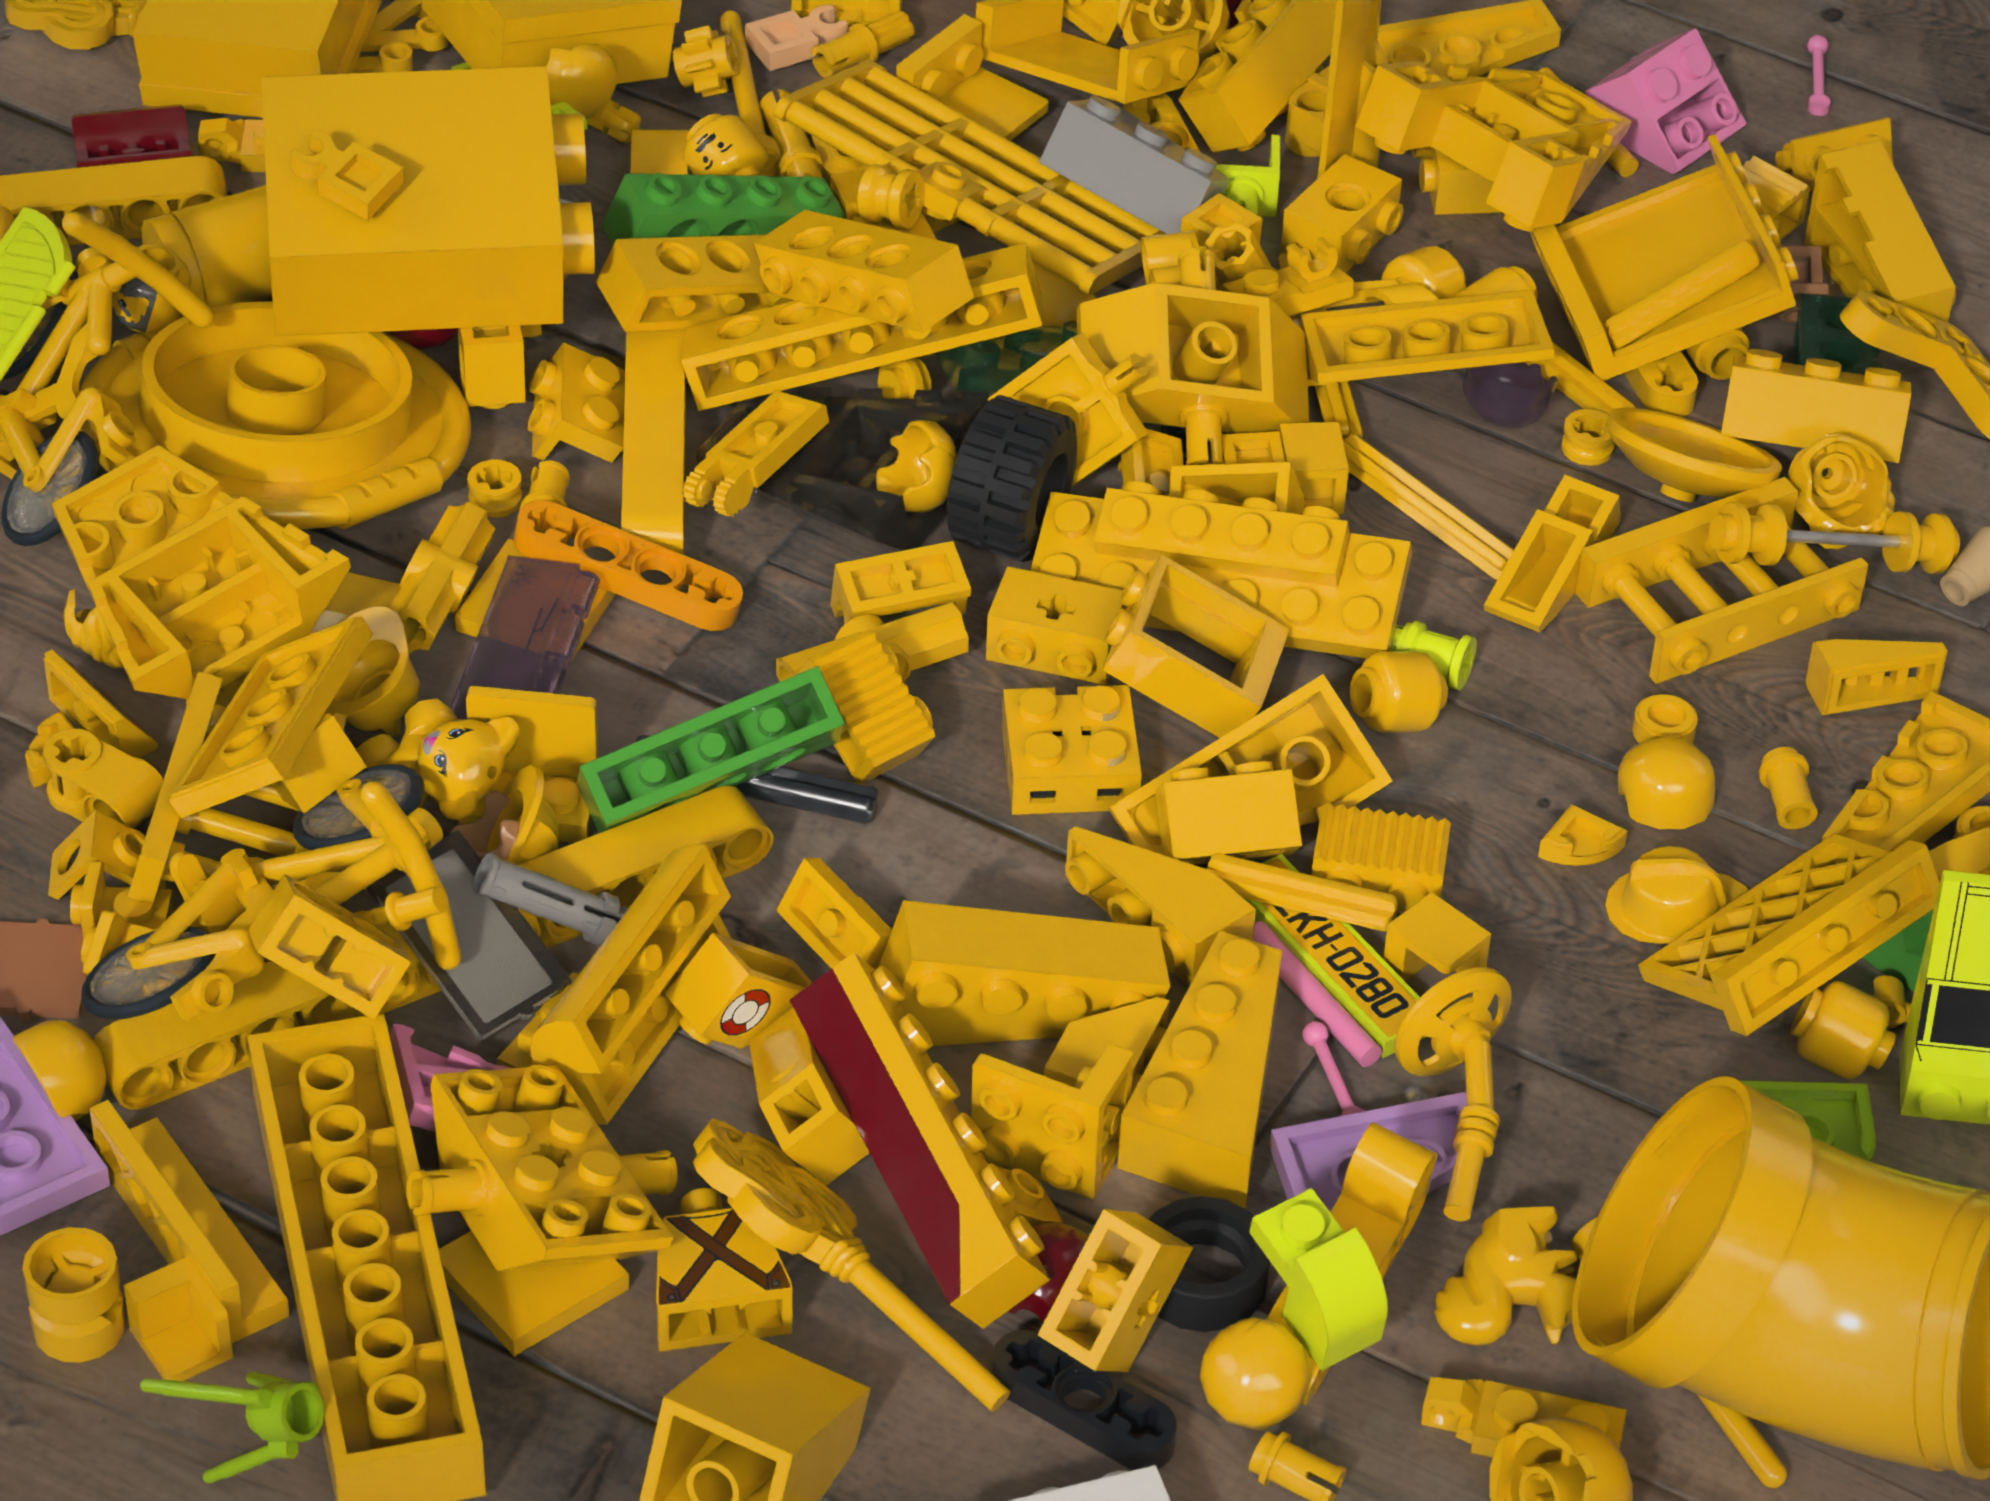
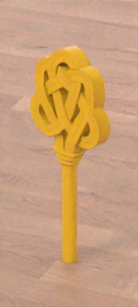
[4,0,147,50]
[693,1118,1011,1412]

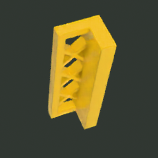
[89,1100,289,1344]

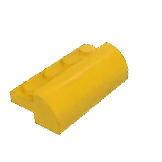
[530,845,732,1125]

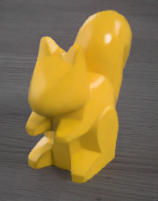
[1434,1206,1578,1346]

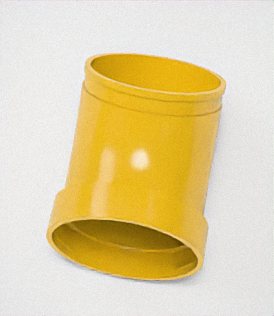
[1572,1076,1990,1480]

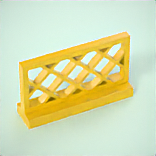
[1638,834,1940,1036]

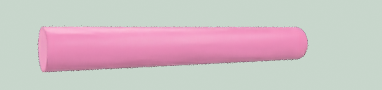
[1253,921,1382,1067]

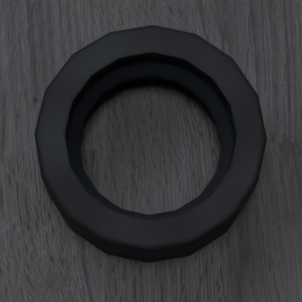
[1148,1196,1270,1332]

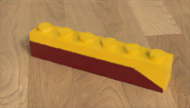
[790,952,1051,1329]

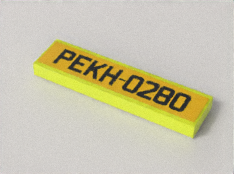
[1244,854,1426,1059]

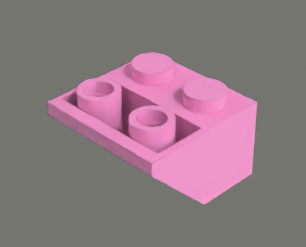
[1585,28,1747,174]

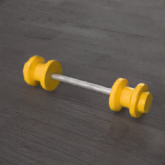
[1709,502,1960,574]

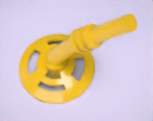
[1394,967,1512,1222]

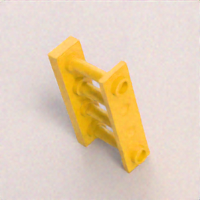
[1575,477,1869,684]
[127,671,347,903]

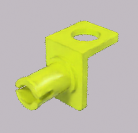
[1215,135,1280,217]

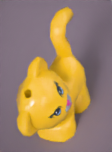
[356,698,520,892]

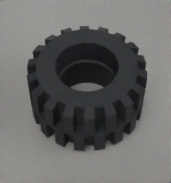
[947,395,1077,563]

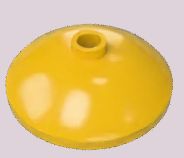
[1606,408,1782,502]

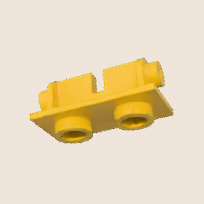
[1775,117,1893,191]

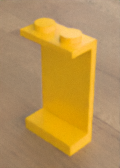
[975,0,1200,104]

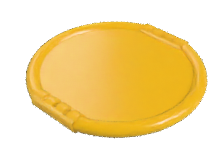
[79,302,471,529]

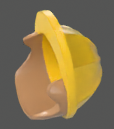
[445,764,559,877]

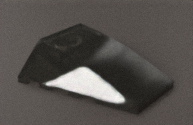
[695,386,990,551]

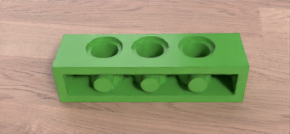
[601,173,846,247]
[577,666,845,833]

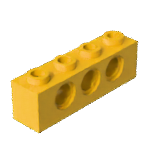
[754,210,974,333]
[596,234,795,332]

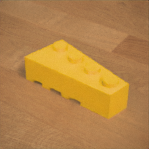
[878,900,1171,1047]
[1117,930,1282,1209]

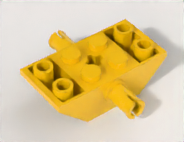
[1077,248,1309,465]
[406,1065,678,1271]

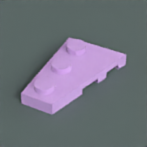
[1268,1092,1484,1211]

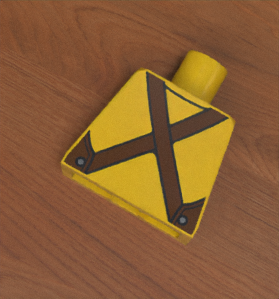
[656,1188,793,1352]

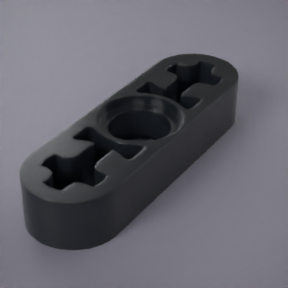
[992,1330,1177,1470]

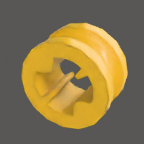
[1561,409,1615,466]
[467,459,523,518]

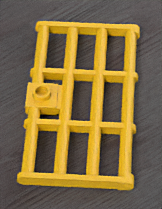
[773,59,1166,296]

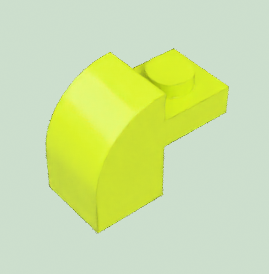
[1249,1188,1388,1371]

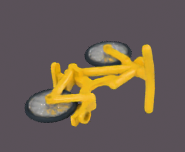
[0,211,215,546]
[81,764,462,1021]

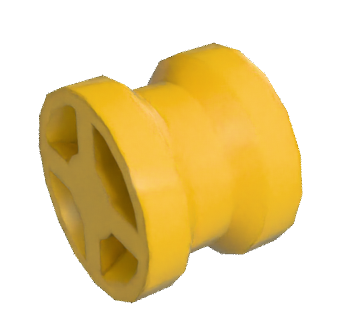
[857,164,925,229]

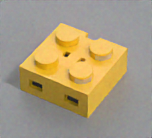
[1001,685,1142,815]

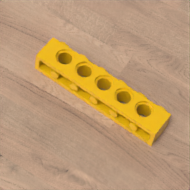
[681,243,1042,411]

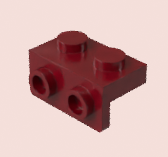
[71,104,192,168]

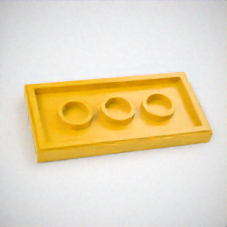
[168,616,374,818]

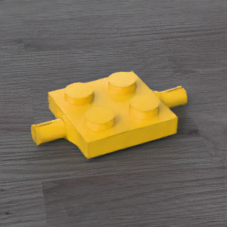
[987,332,1149,488]

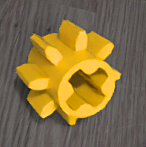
[673,25,739,98]

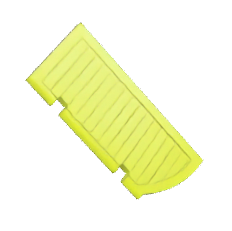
[0,207,76,382]

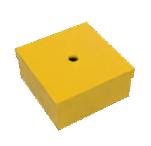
[132,0,382,118]
[421,0,682,84]

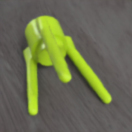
[140,1371,325,1484]

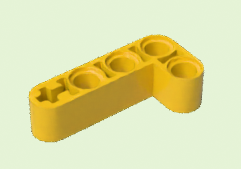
[1266,1122,1437,1406]

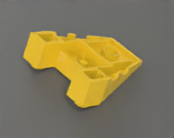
[1355,61,1632,231]

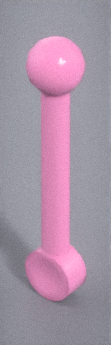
[1807,35,1831,116]
[1302,1021,1365,1116]

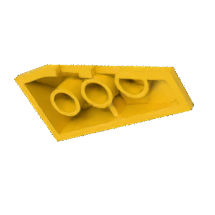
[1108,674,1393,855]

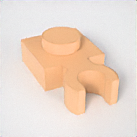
[745,5,848,71]

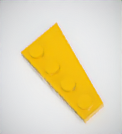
[1377,0,1561,77]
[1822,690,1990,864]

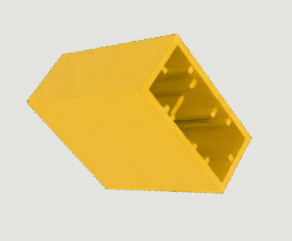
[261,66,595,336]

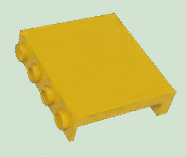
[1529,134,1799,381]

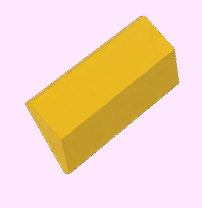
[1300,290,1554,383]

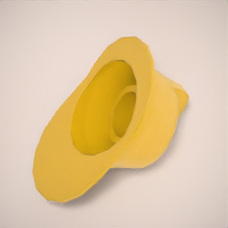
[326,606,421,737]
[1605,846,1749,944]

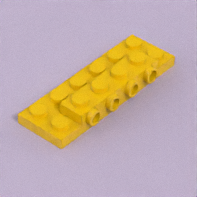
[1030,481,1412,659]

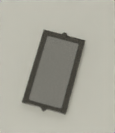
[366,830,572,1041]

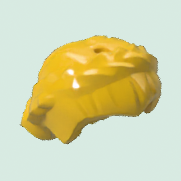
[1788,433,1895,550]

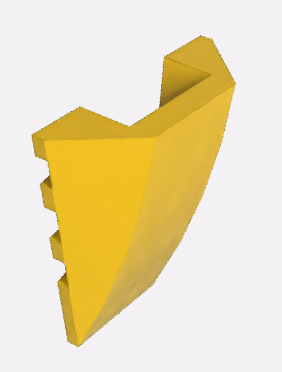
[51,445,351,699]

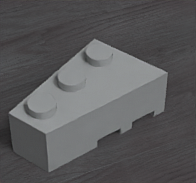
[1039,96,1230,234]

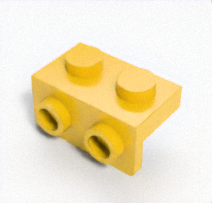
[528,342,625,463]

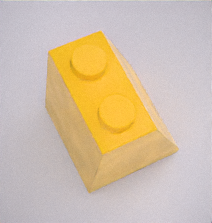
[639,1332,871,1501]

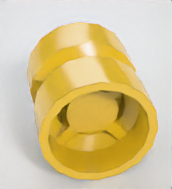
[22,1227,126,1363]

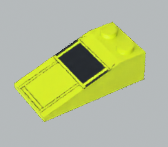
[1899,870,1990,1125]

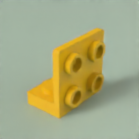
[896,14,1049,154]
[459,686,599,843]
[971,1043,1134,1200]

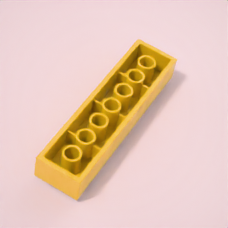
[247,1013,486,1501]

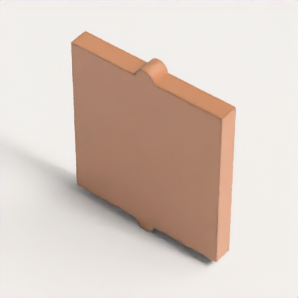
[0,918,87,1022]

